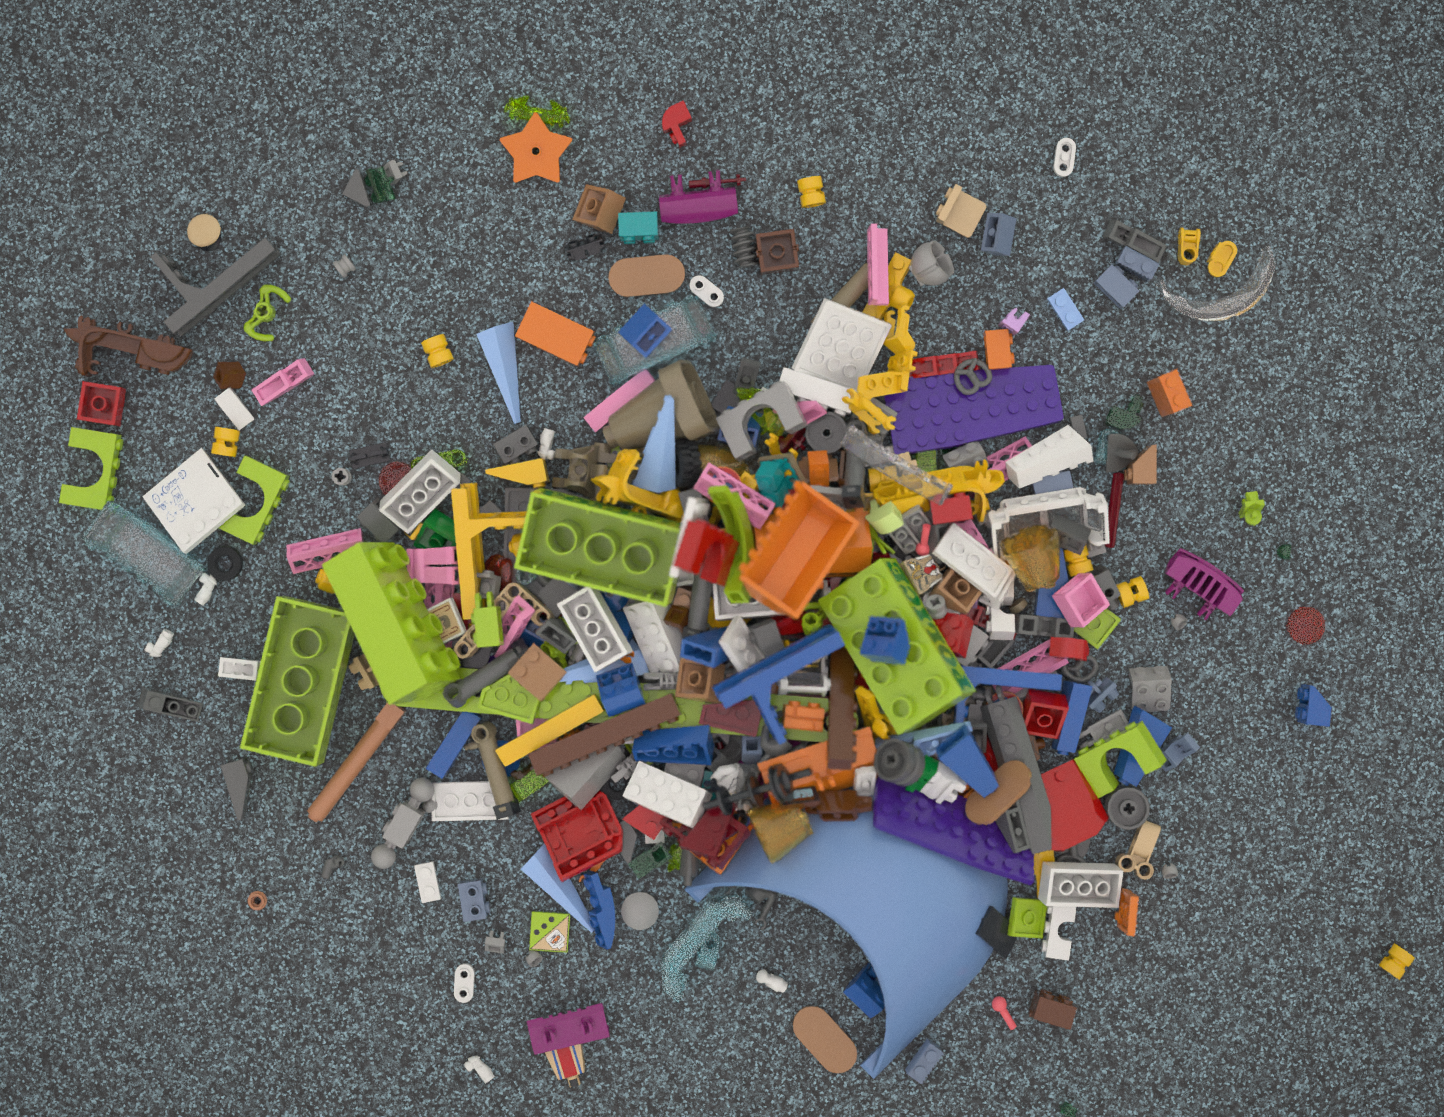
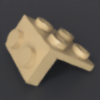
[936,184,986,238]

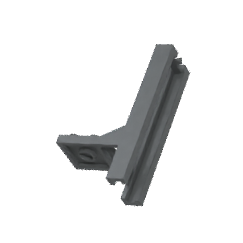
[151,238,282,337]

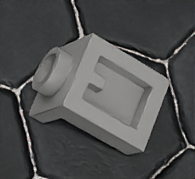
[477,570,501,600]

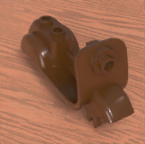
[64,315,194,377]

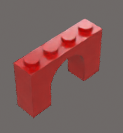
[673,519,739,587]

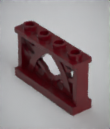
[659,810,751,870]

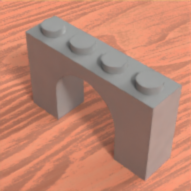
[716,381,808,462]

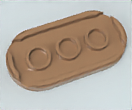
[609,255,685,297]
[965,760,1032,825]
[793,1006,857,1073]

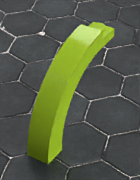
[708,485,754,604]

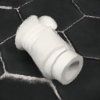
[537,428,555,460]
[194,573,217,606]
[145,629,174,657]
[756,969,788,993]
[464,1056,495,1084]

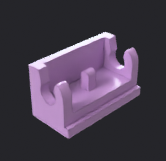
[998,308,1030,336]

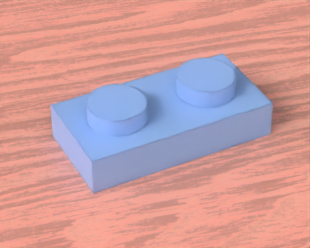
[1047,288,1084,331]

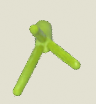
[869,523,895,559]

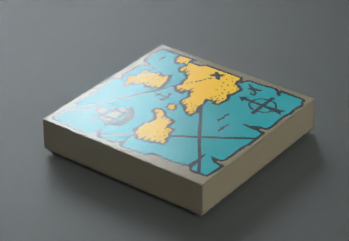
[757,453,808,490]

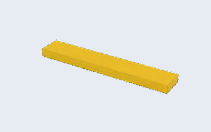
[495,694,605,767]

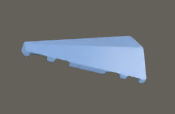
[476,322,521,424]
[631,395,676,493]
[559,639,649,685]
[875,721,972,757]
[521,843,594,933]

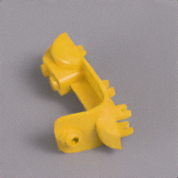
[590,449,684,523]
[873,459,1005,522]

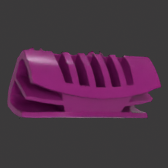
[659,170,738,224]
[1165,548,1244,620]
[527,1003,610,1055]

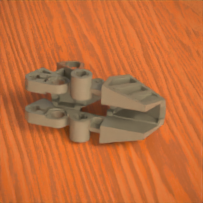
[552,442,652,501]

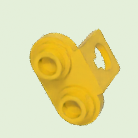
[1206,241,1237,277]

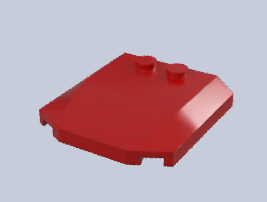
[1041,759,1109,852]
[531,791,623,882]

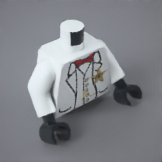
[703,763,760,824]

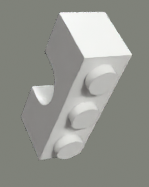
[986,582,1015,640]
[1041,906,1076,961]

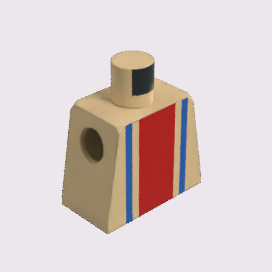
[545,1044,585,1088]

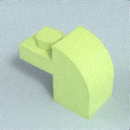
[865,498,904,534]

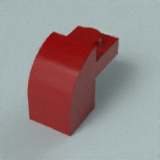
[662,100,692,148]
[1049,637,1089,661]

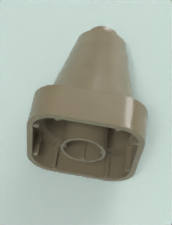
[603,360,720,450]

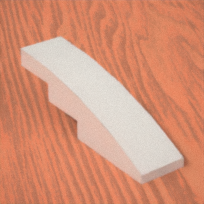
[218,657,261,681]

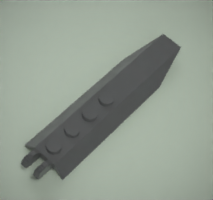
[980,685,1052,854]

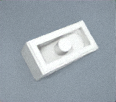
[215,388,255,431]

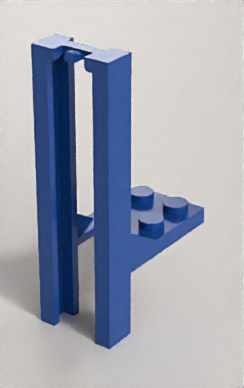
[712,624,845,745]
[953,666,1062,724]

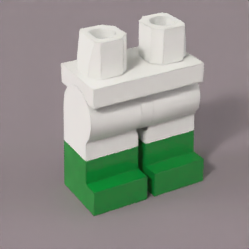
[905,755,966,804]

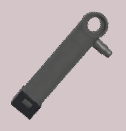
[841,419,882,509]
[682,552,712,638]
[443,638,529,708]

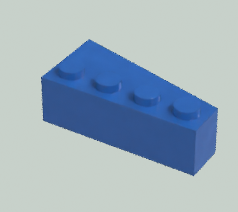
[632,725,714,765]

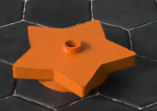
[500,112,573,183]

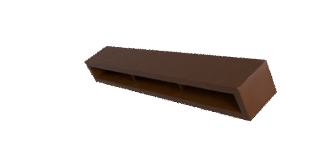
[827,645,858,771]
[528,693,682,777]

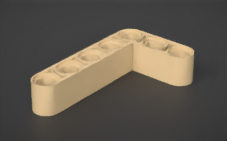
[454,583,554,658]

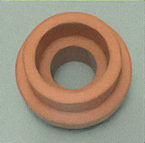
[248,891,267,910]

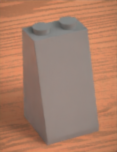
[545,744,626,810]

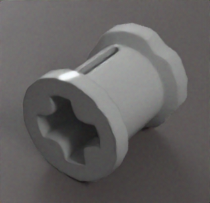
[332,468,352,486]

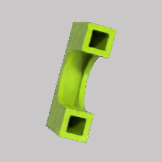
[59,427,123,511]
[219,455,290,545]
[1074,721,1167,798]

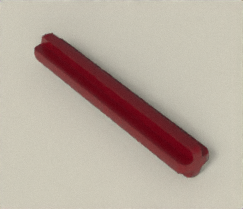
[1104,472,1124,548]

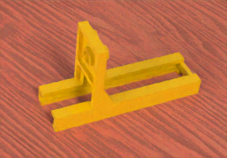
[451,483,527,620]

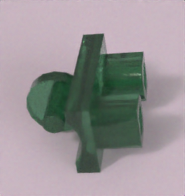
[364,166,396,203]

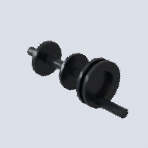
[703,763,813,816]

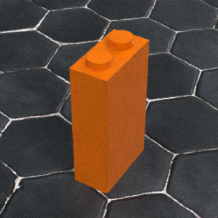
[515,301,596,367]
[1146,369,1192,417]

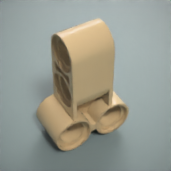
[1115,820,1161,879]

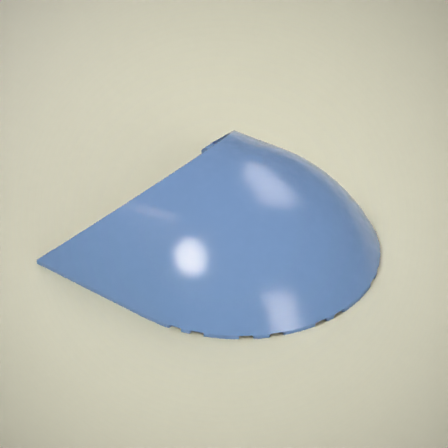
[684,778,1008,1079]

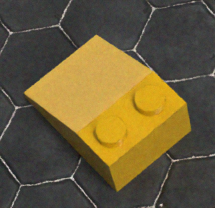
[485,458,550,489]

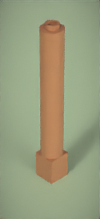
[307,702,406,822]

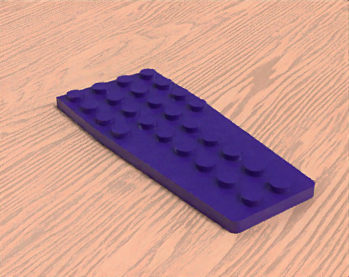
[884,365,1064,456]
[873,777,1034,885]

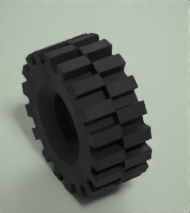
[675,438,702,488]

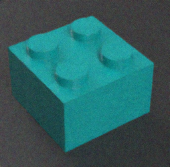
[618,212,659,244]

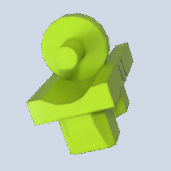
[1239,491,1265,526]

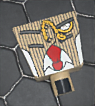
[900,554,946,596]

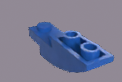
[583,870,615,950]

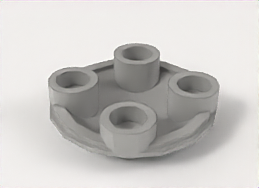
[621,892,659,930]

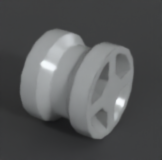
[333,254,356,278]
[926,594,947,619]

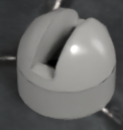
[1171,614,1188,631]
[1162,863,1178,879]
[526,950,543,967]

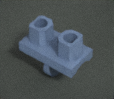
[1087,677,1119,713]

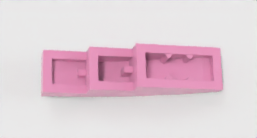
[583,368,655,432]

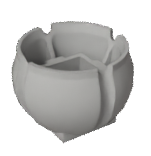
[908,241,954,286]

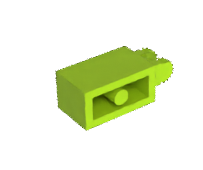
[471,591,504,648]

